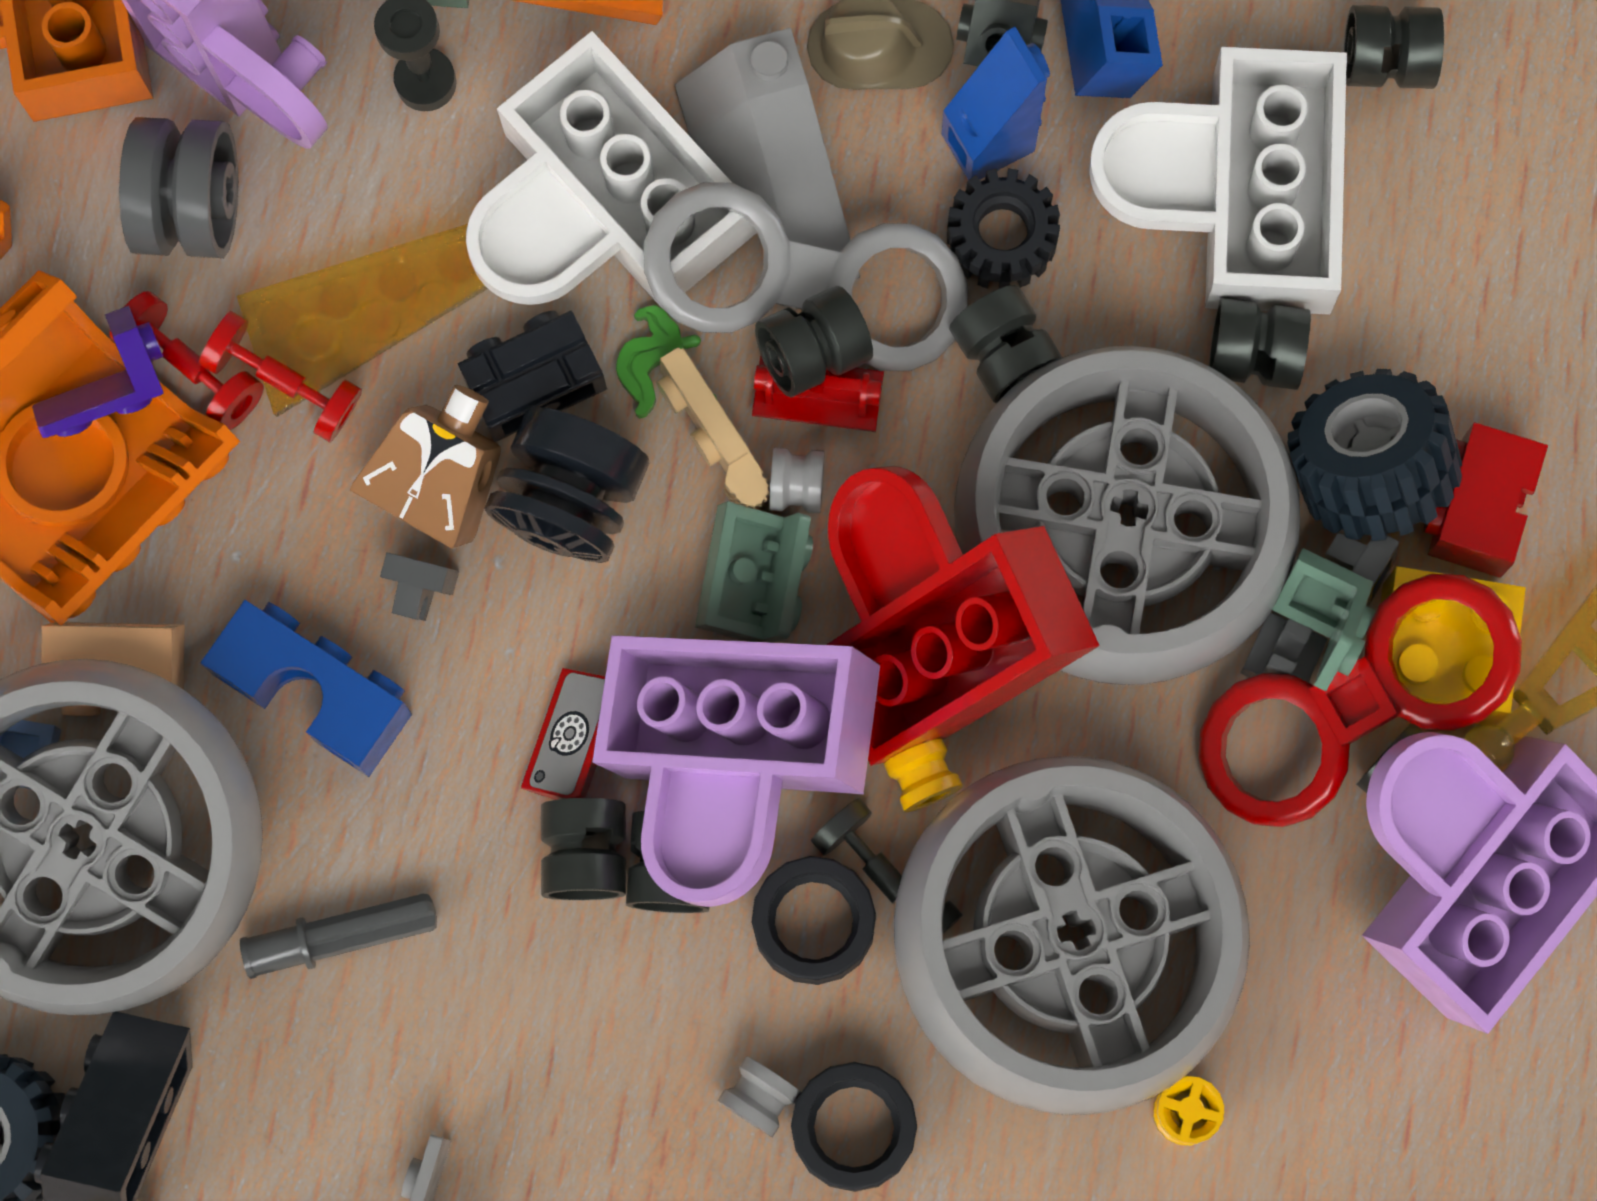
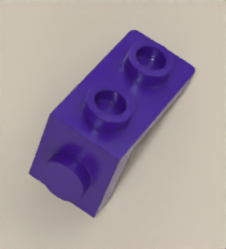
[32,306,164,438]

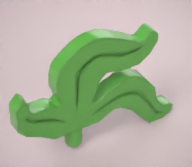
[616,305,717,419]

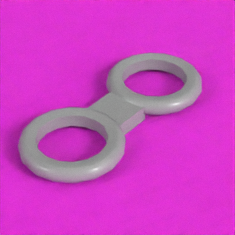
[644,182,968,371]

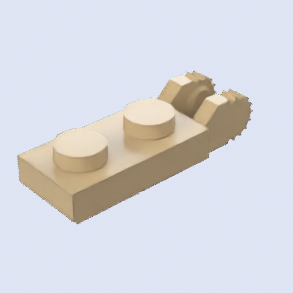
[656,347,770,510]

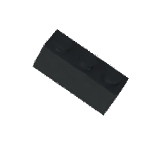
[34,1012,193,1201]

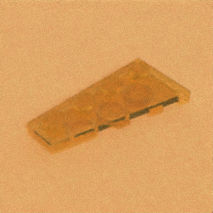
[236,224,488,417]

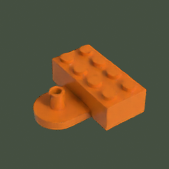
[0,0,154,122]

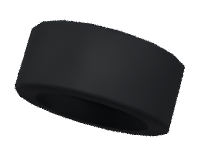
[751,856,876,985]
[791,1062,917,1192]

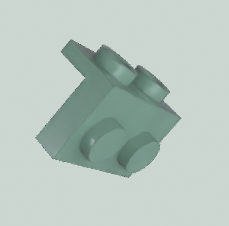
[695,501,813,643]

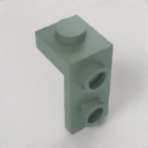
[1272,548,1375,691]

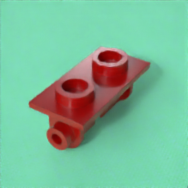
[752,356,884,432]

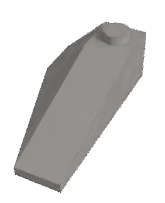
[675,27,860,279]

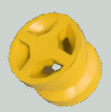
[884,738,963,812]
[1153,1076,1224,1146]

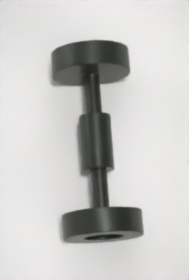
[374,0,457,112]
[811,798,963,934]

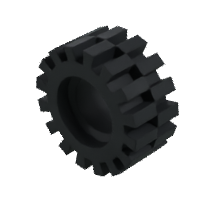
[947,168,1060,289]

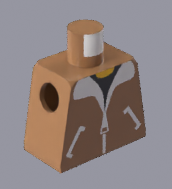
[350,385,501,549]

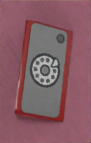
[521,668,605,800]

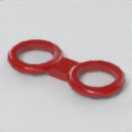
[1198,573,1522,827]

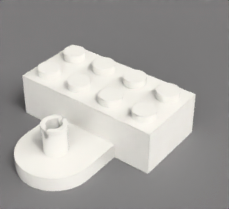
[466,31,757,310]
[1089,47,1347,315]

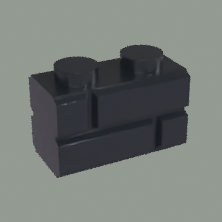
[457,310,607,442]

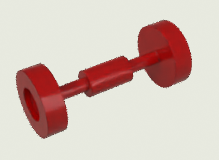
[110,291,264,430]
[199,311,362,443]

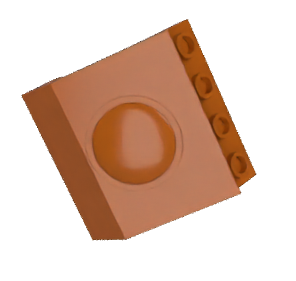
[0,270,240,626]

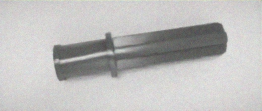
[239,893,437,979]

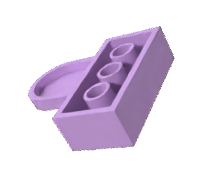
[122,0,328,149]
[592,636,880,907]
[1362,732,1597,1034]

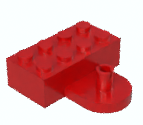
[826,466,1100,766]

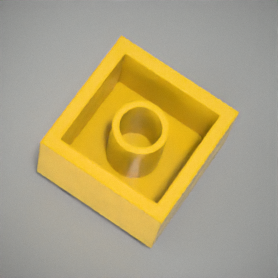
[1380,566,1526,727]

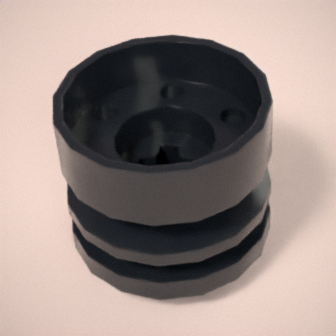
[484,407,650,563]

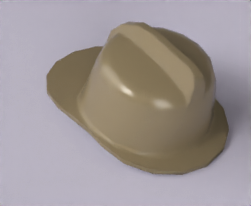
[807,0,954,90]

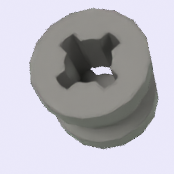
[770,447,825,513]
[717,1056,801,1138]

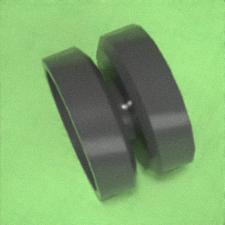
[119,117,239,259]

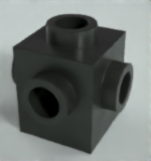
[956,0,1048,68]

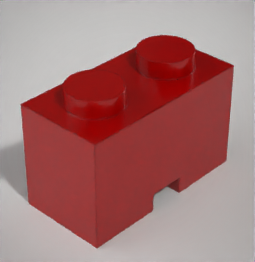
[1423,422,1548,578]

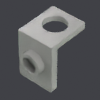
[401,1135,451,1201]

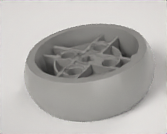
[954,345,1300,685]
[0,659,263,1015]
[894,756,1250,1115]

